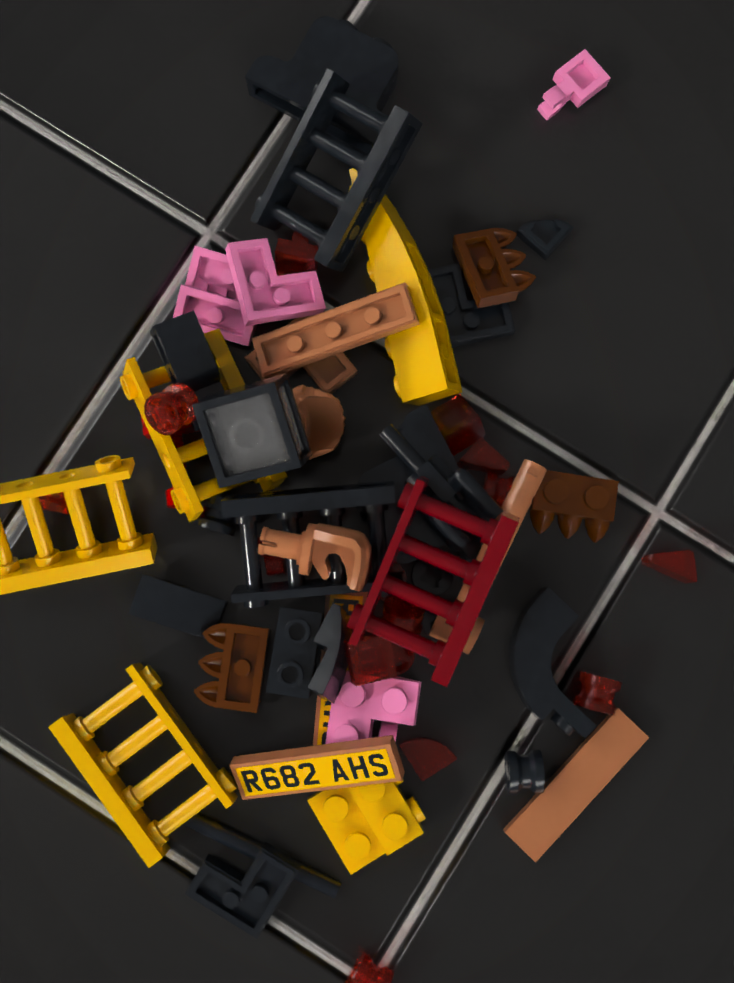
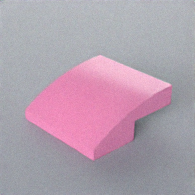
[173,246,257,346]

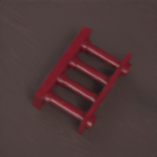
[347,476,520,687]

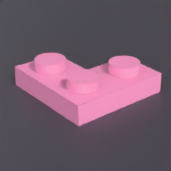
[225,238,326,326]
[325,670,422,744]

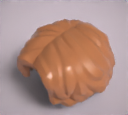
[292,385,345,460]

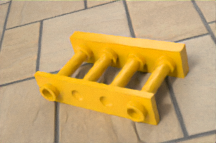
[120,329,288,523]
[0,455,158,595]
[48,662,238,868]

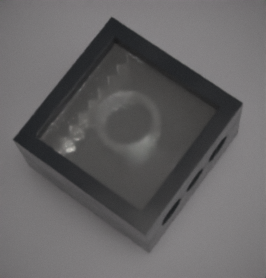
[192,373,312,488]

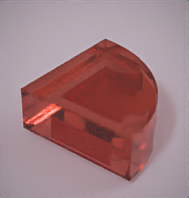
[399,738,457,782]

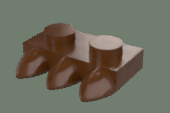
[452,228,536,308]
[530,470,619,543]
[194,623,270,713]

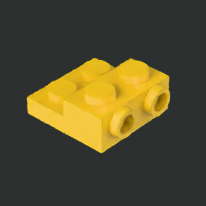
[307,780,426,875]

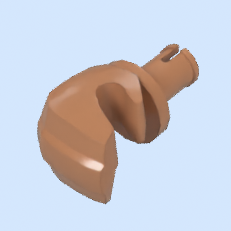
[258,523,372,592]

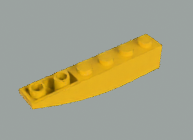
[349,168,463,406]

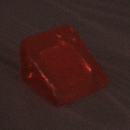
[431,394,486,455]
[457,438,510,475]
[641,550,697,583]

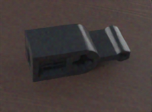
[150,311,224,431]

